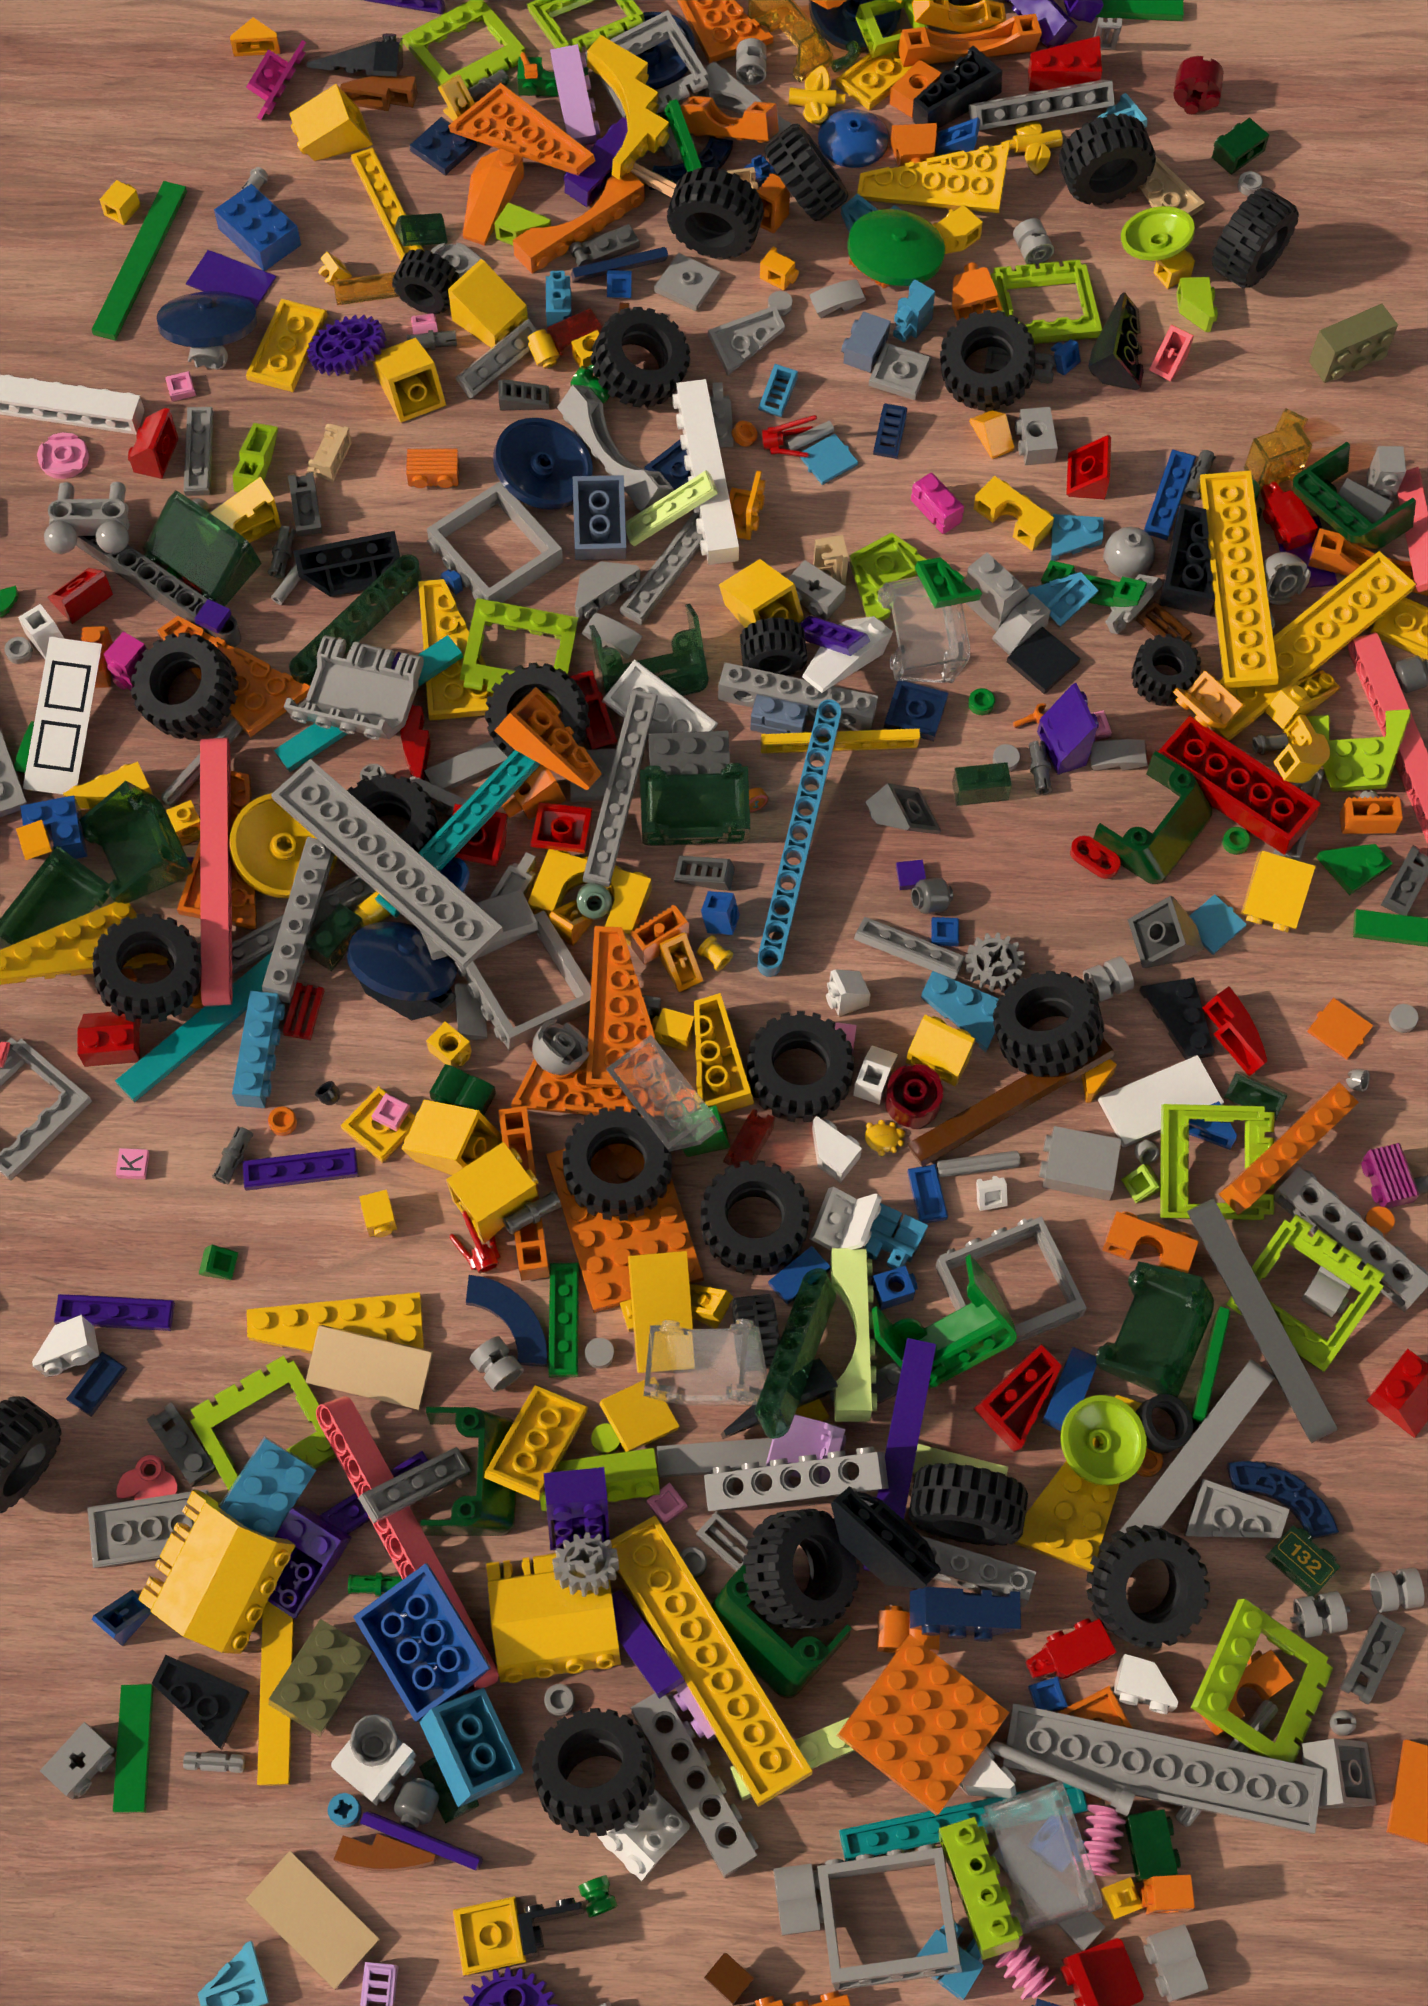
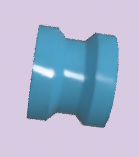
[328,1793,361,1828]

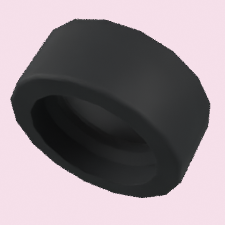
[1136,1394,1194,1453]

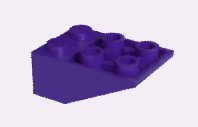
[1037,683,1099,775]
[544,1467,610,1551]
[268,1505,352,1619]

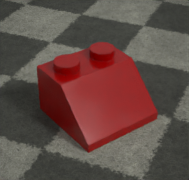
[128,408,179,479]
[77,1012,140,1067]
[1366,1349,1428,1438]

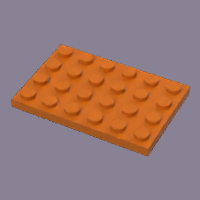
[546,1144,704,1313]

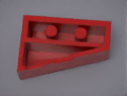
[973,1344,1062,1452]

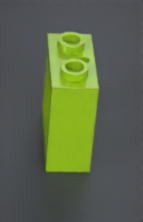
[855,0,928,58]

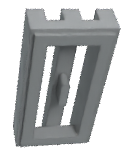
[1093,18,1122,50]
[696,1511,749,1571]

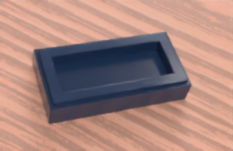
[66,1352,127,1417]

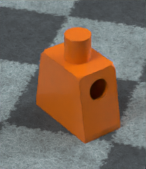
[890,123,937,167]
[952,262,1003,321]
[502,764,566,819]

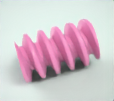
[1077,1805,1126,1876]
[995,1936,1057,2000]

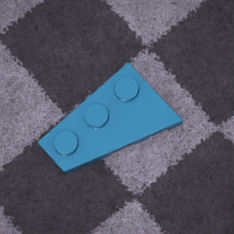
[921,971,999,1052]

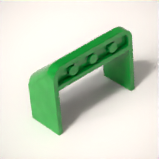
[872,1254,1017,1389]

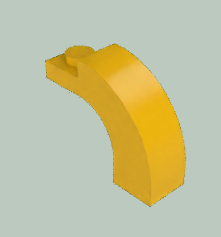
[1274,713,1330,783]

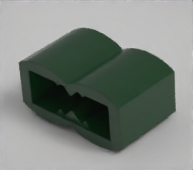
[429,1064,496,1116]

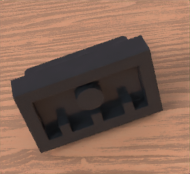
[518,1898,584,1959]

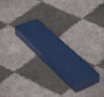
[571,247,668,282]

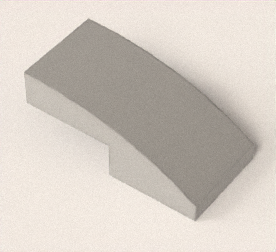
[809,279,866,318]
[581,612,642,659]
[1090,739,1148,771]

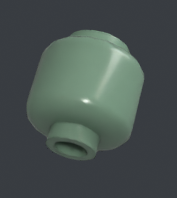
[577,883,612,919]

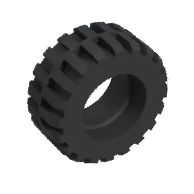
[1059,113,1156,205]
[765,123,849,221]
[667,167,764,259]
[1212,188,1299,288]
[591,307,691,408]
[940,310,1036,411]
[131,633,238,739]
[485,662,590,757]
[347,774,439,853]
[92,913,202,1024]
[993,971,1105,1077]
[747,1011,854,1122]
[562,1106,672,1221]
[701,1160,810,1275]
[0,1396,62,1513]
[908,1463,1029,1546]
[743,1509,860,1629]
[1086,1525,1210,1649]
[532,1708,656,1837]

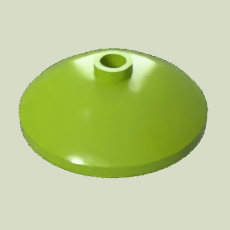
[1121,206,1195,261]
[1061,1395,1147,1486]

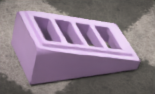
[360,1962,399,2006]

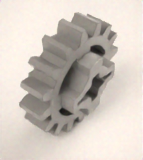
[965,933,1025,992]
[552,1532,619,1597]

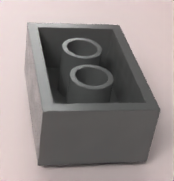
[648,731,731,790]

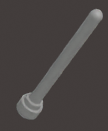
[989,1741,1136,1816]

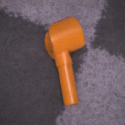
[520,52,538,79]
[1013,703,1046,728]

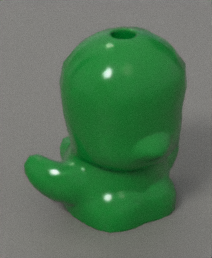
[570,365,610,404]

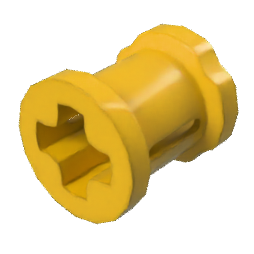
[697,935,733,971]

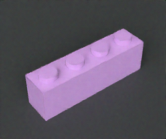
[550,44,600,147]

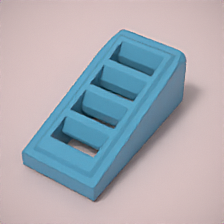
[758,364,798,418]

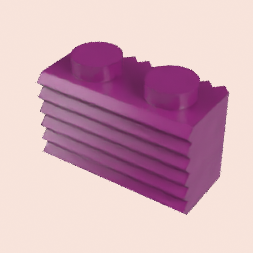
[1361,1143,1420,1209]

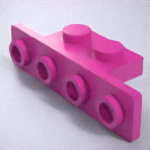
[246,40,306,120]

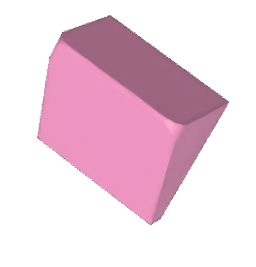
[411,313,438,334]

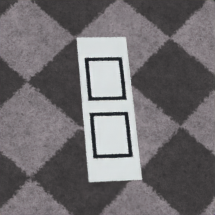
[23,637,102,794]

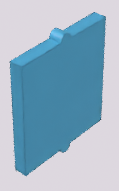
[800,433,858,485]
[1190,894,1247,955]

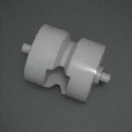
[736,38,767,85]
[1290,1591,1350,1639]

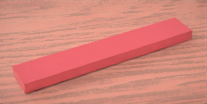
[1397,467,1428,592]

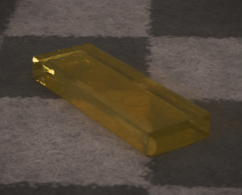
[333,272,400,305]

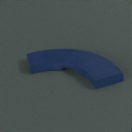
[649,137,733,191]
[466,1275,547,1367]
[1226,1461,1339,1540]

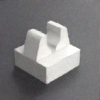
[976,1176,1007,1211]

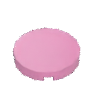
[37,432,89,479]

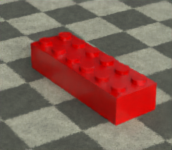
[1158,716,1321,855]

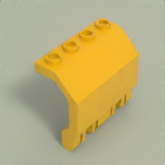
[138,1489,295,1654]
[486,1553,621,1683]

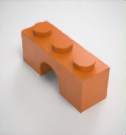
[1102,1211,1199,1280]
[1200,1650,1294,1737]

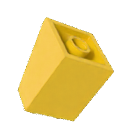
[289,84,373,161]
[448,259,528,348]
[372,337,446,423]
[719,559,804,628]
[1241,851,1315,933]
[401,1100,502,1175]
[446,1142,538,1244]

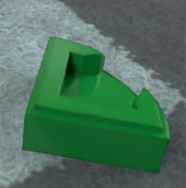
[0,585,18,618]

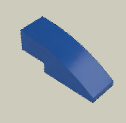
[1042,1347,1099,1431]

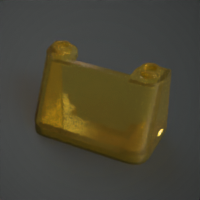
[748,0,833,83]

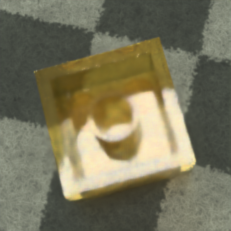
[1244,422,1313,491]

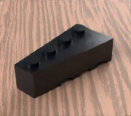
[913,46,1002,129]
[1159,504,1215,616]

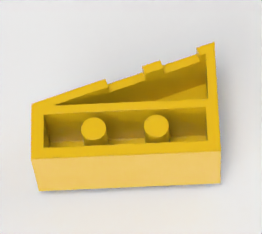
[196,477,281,554]

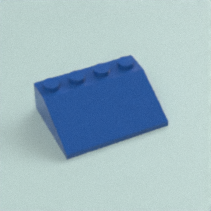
[353,1563,491,1722]

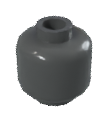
[1394,655,1428,693]
[911,878,953,914]
[394,1778,439,1829]

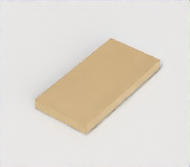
[305,1325,433,1410]
[245,1851,380,1990]

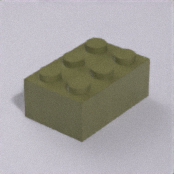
[1309,303,1398,383]
[268,1619,372,1737]

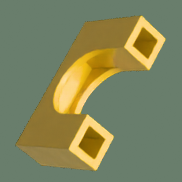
[528,849,652,946]

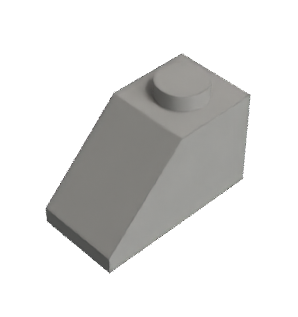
[992,594,1051,656]

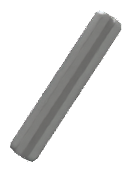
[937,1151,1020,1177]

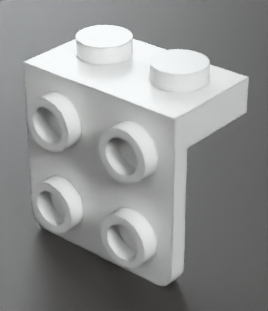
[809,1186,882,1251]
[331,1740,417,1806]
[597,1789,690,1881]

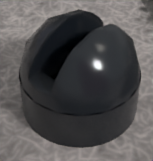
[315,1081,340,1105]

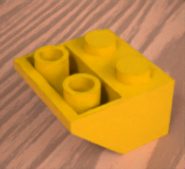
[906,1014,975,1087]

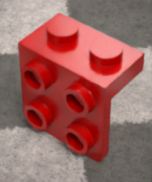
[1061,1938,1144,2006]

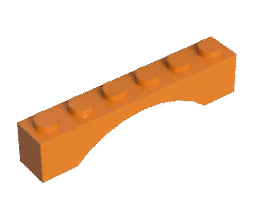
[897,14,1042,67]
[513,172,645,274]
[1308,528,1428,596]
[1219,1082,1359,1215]
[498,1106,550,1281]

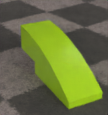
[232,423,278,492]

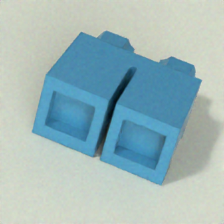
[546,271,572,332]
[893,280,935,342]
[864,1203,928,1269]
[916,1922,984,2001]

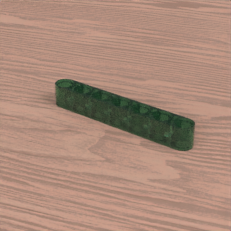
[289,554,422,686]
[755,1268,836,1439]

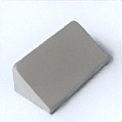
[454,984,487,1040]

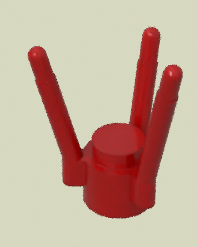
[762,415,817,458]
[449,1211,501,1274]

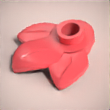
[116,1455,177,1500]

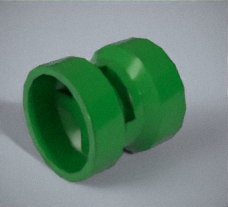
[578,1875,618,1918]

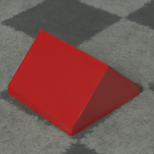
[1066,435,1111,500]
[48,568,113,624]
[531,802,592,853]
[452,804,508,867]

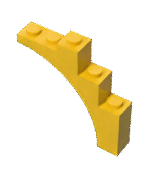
[587,35,670,180]

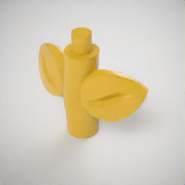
[789,65,846,124]
[1005,120,1063,175]

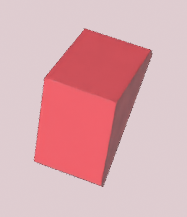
[1149,324,1194,381]

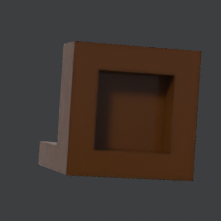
[704,1953,754,2005]

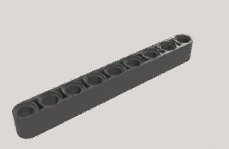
[76,536,241,647]
[1187,1198,1338,1444]

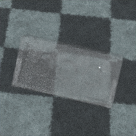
[606,1035,722,1152]

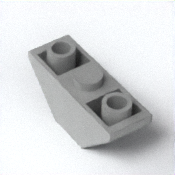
[575,561,640,623]

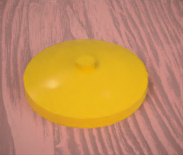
[229,793,337,898]

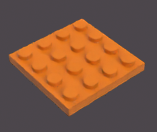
[836,1634,1010,1816]

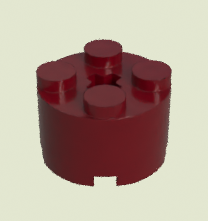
[1173,56,1224,115]
[885,1064,943,1129]

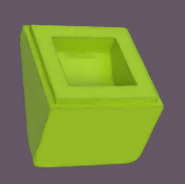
[1121,1164,1161,1203]

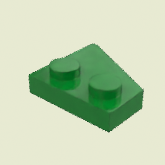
[915,557,982,609]
[1316,844,1393,896]

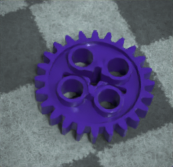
[307,315,387,376]
[463,1967,560,2006]

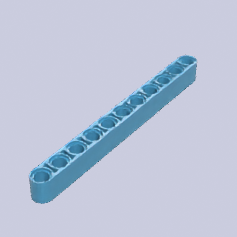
[757,699,841,977]

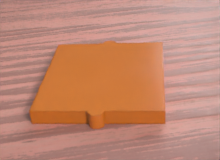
[1307,997,1373,1060]

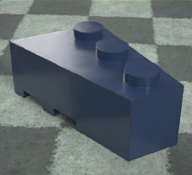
[910,1587,1021,1642]

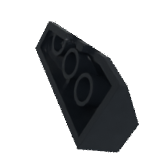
[307,33,403,77]
[1088,292,1144,390]
[721,1357,838,1439]

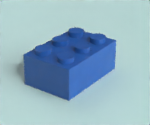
[214,184,301,271]

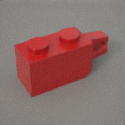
[1260,482,1318,551]
[1025,1618,1116,1680]

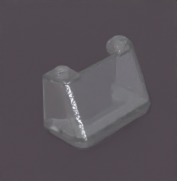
[878,576,970,683]
[644,1319,770,1405]
[981,1781,1103,1934]

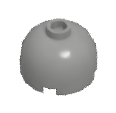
[1103,526,1155,579]
[1263,552,1311,605]
[532,1019,589,1076]

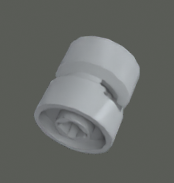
[1013,218,1054,266]
[1083,956,1134,1003]
[469,1336,524,1392]
[1370,1567,1424,1613]

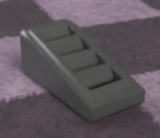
[498,380,549,410]
[674,856,735,891]

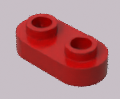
[1070,835,1120,879]

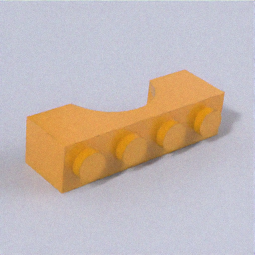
[912,0,1007,34]

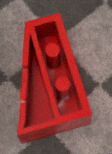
[1028,36,1102,91]

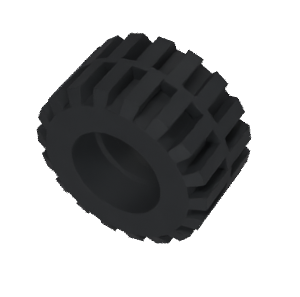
[392,249,459,314]
[740,618,808,676]
[1131,634,1201,706]
[732,1294,781,1371]

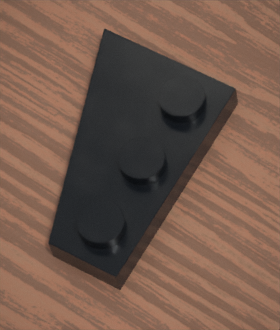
[1139,977,1215,1060]
[152,1655,250,1750]

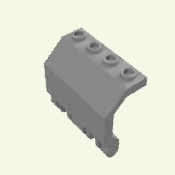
[284,635,424,740]

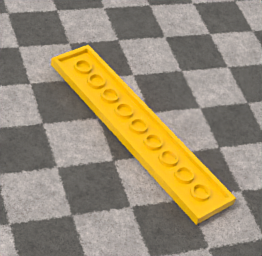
[1200,471,1279,688]
[1193,551,1416,741]
[610,1515,812,1807]

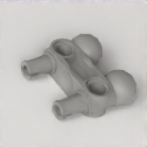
[44,482,130,554]

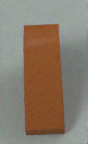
[340,75,418,111]
[334,1834,438,1872]

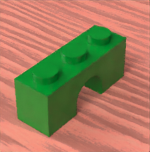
[517,57,590,97]

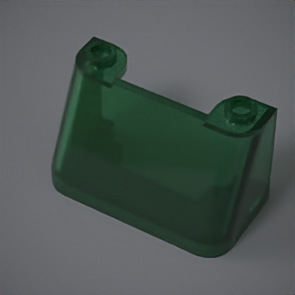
[142,490,262,607]
[640,763,750,846]
[79,781,193,904]
[0,846,111,949]
[1096,1261,1214,1397]

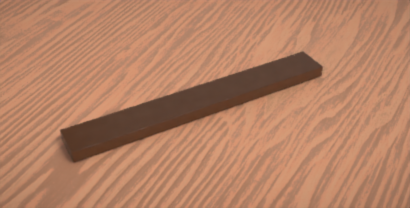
[907,1038,1115,1167]

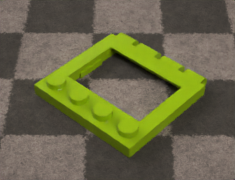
[402,0,525,89]
[527,0,645,52]
[990,259,1102,344]
[460,598,578,705]
[1160,1104,1275,1220]
[1226,1214,1385,1372]
[190,1355,336,1490]
[1191,1599,1333,1763]

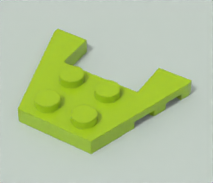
[849,532,927,621]
[1306,709,1411,792]

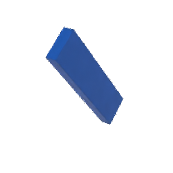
[1144,449,1196,541]

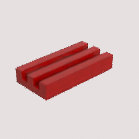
[283,982,325,1041]

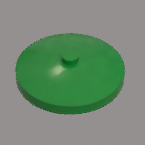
[847,209,945,286]

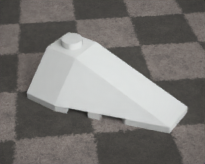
[802,616,893,693]

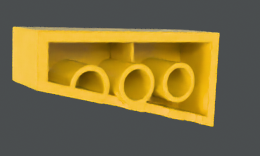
[694,993,755,1114]

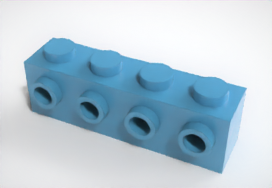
[232,991,285,1108]

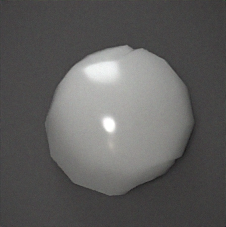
[188,345,228,370]
[350,1714,398,1767]

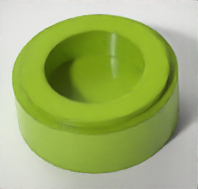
[591,1423,621,1455]

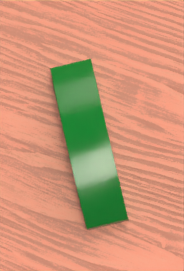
[1041,560,1147,607]

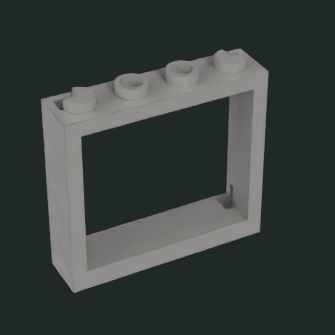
[427,482,563,603]
[454,911,591,1050]
[935,1216,1087,1345]
[817,1845,962,1991]

